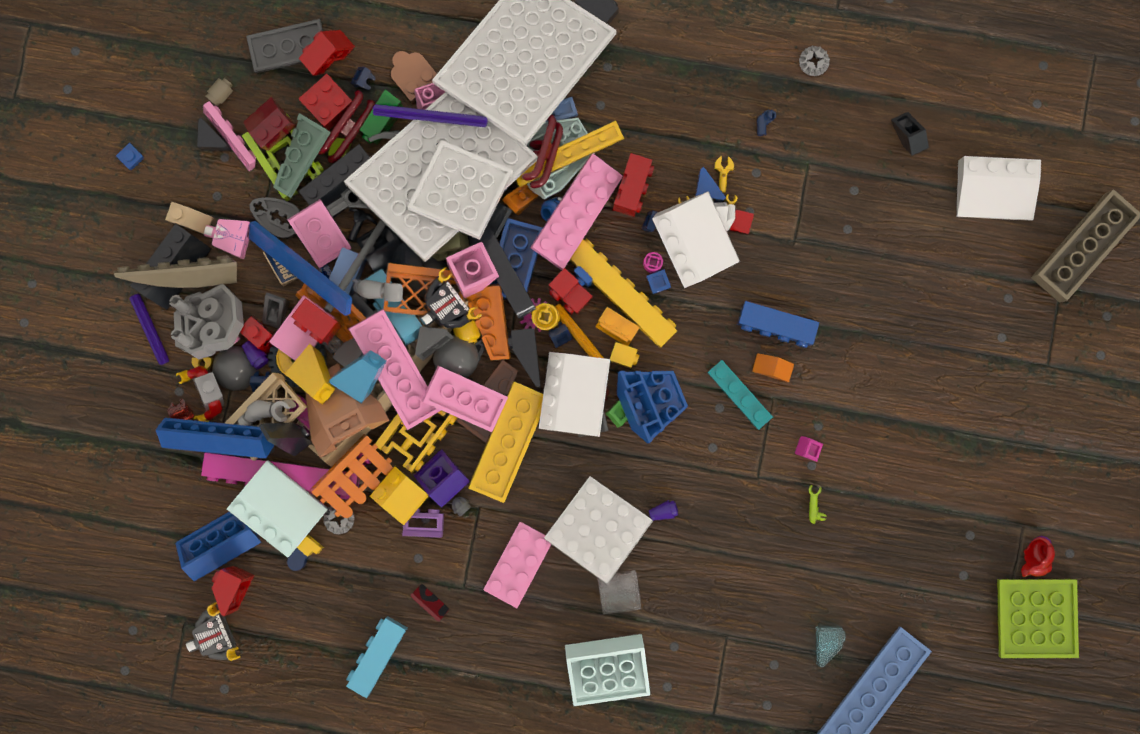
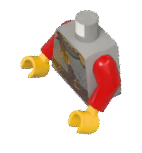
[176,366,224,422]

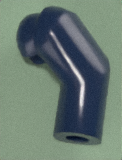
[757,110,776,136]

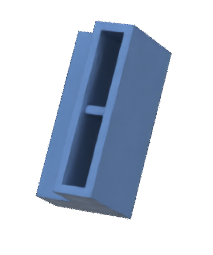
[329,247,367,296]

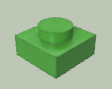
[605,400,627,427]

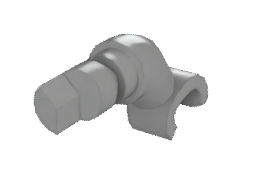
[352,279,403,302]
[237,399,296,426]

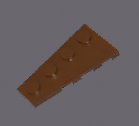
[456,359,518,443]

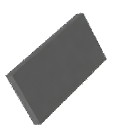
[246,19,323,74]

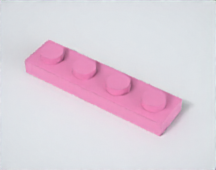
[203,101,256,171]

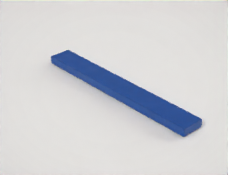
[249,221,352,316]

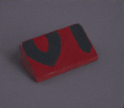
[410,584,449,622]

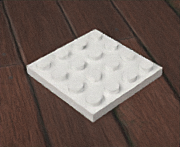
[407,140,513,240]
[544,477,653,584]

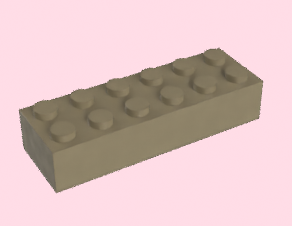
[1031,189,1140,303]

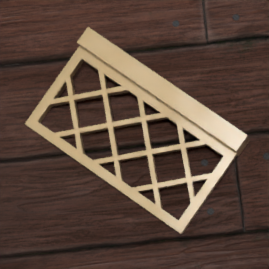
[224,373,307,461]

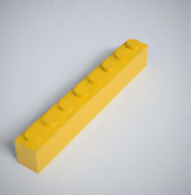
[569,238,677,348]

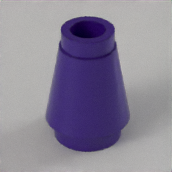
[242,341,269,370]
[649,500,679,521]

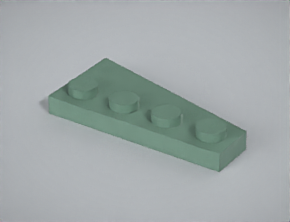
[274,113,331,198]

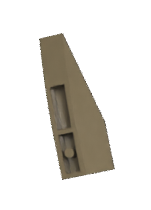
[113,255,237,288]

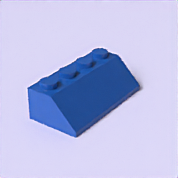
[175,512,261,581]

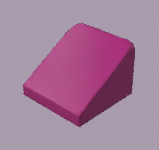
[795,436,823,462]

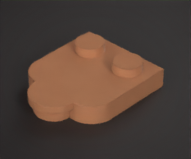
[391,51,437,103]

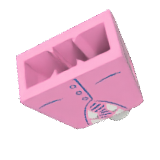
[204,219,250,259]

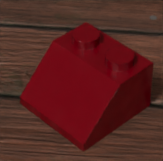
[243,97,296,151]

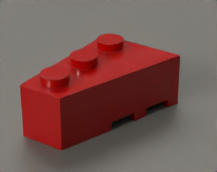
[613,153,655,217]

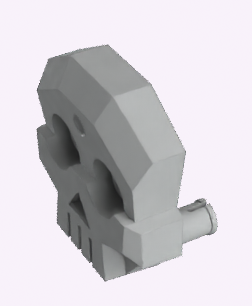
[169,284,244,360]

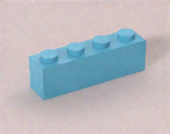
[365,269,423,346]
[346,616,408,698]

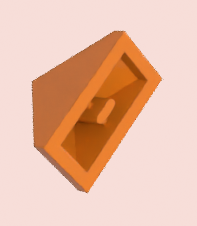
[752,353,794,382]

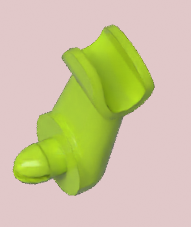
[809,485,827,524]

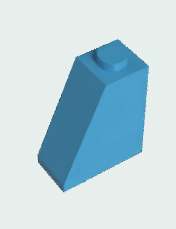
[329,350,387,403]

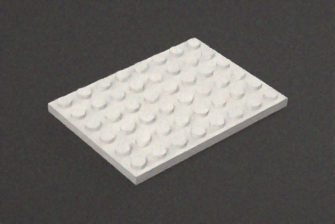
[432,0,616,146]
[344,92,538,262]

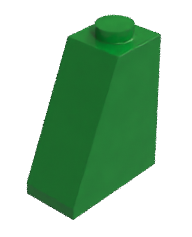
[360,89,403,145]

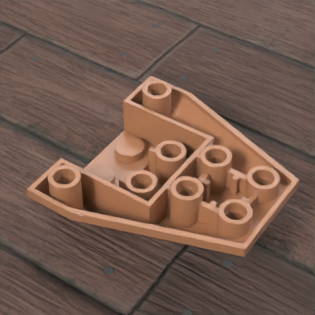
[305,363,389,458]

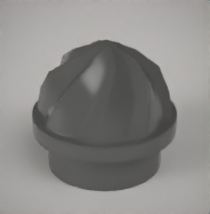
[452,497,471,516]

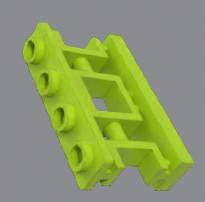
[242,114,324,202]

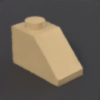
[165,202,213,234]

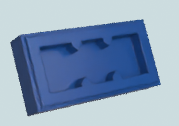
[574,266,593,289]

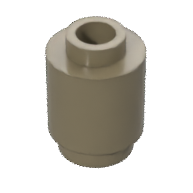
[205,78,233,106]

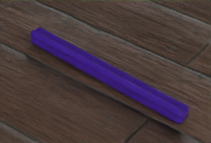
[373,104,488,127]

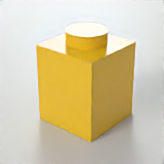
[610,342,639,369]

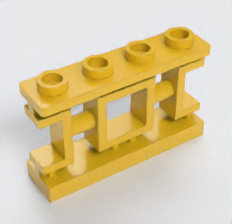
[375,410,458,473]

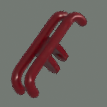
[318,90,375,163]
[522,114,563,188]

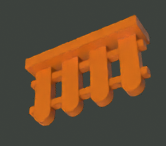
[309,434,393,518]

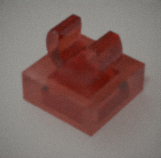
[167,399,194,420]

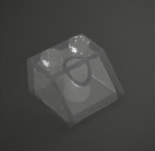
[598,571,641,615]

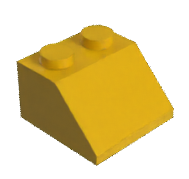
[370,467,429,525]

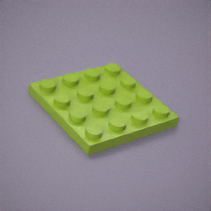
[997,579,1079,658]

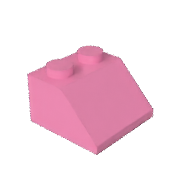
[446,242,499,298]

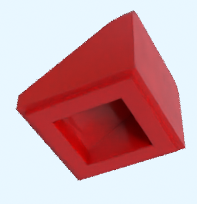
[730,210,754,234]

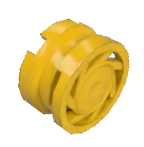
[532,303,560,330]

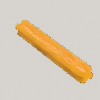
[555,304,604,358]

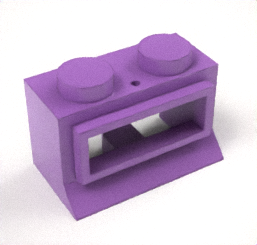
[402,509,444,538]

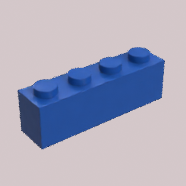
[737,301,820,348]

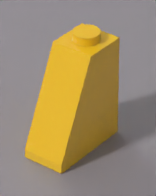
[285,344,335,405]

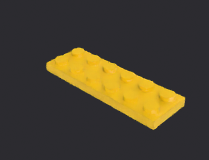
[468,381,543,503]

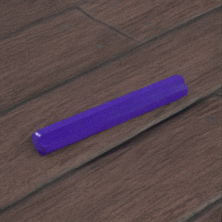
[130,294,169,365]

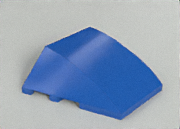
[617,371,688,444]

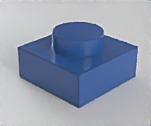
[116,143,145,170]
[646,269,671,294]

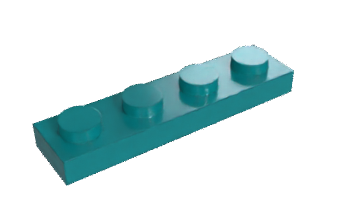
[707,360,773,430]

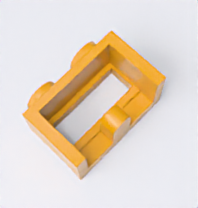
[596,307,640,346]

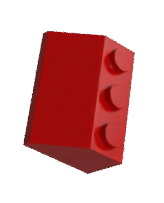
[212,566,254,616]

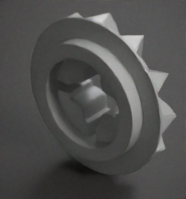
[799,45,830,76]
[323,506,354,534]

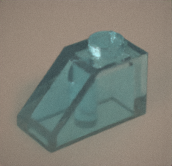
[816,626,846,667]

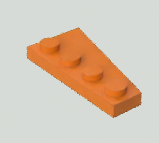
[467,283,511,360]

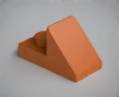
[503,184,539,215]

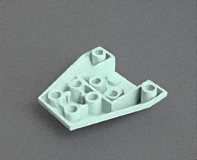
[526,118,594,199]

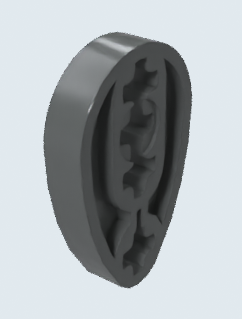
[250,197,300,239]

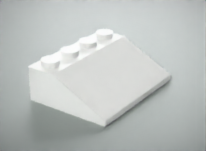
[956,156,1041,220]
[652,191,740,288]
[539,352,610,437]

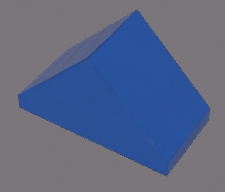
[695,167,726,203]

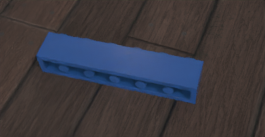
[156,418,274,458]

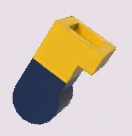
[287,535,324,571]

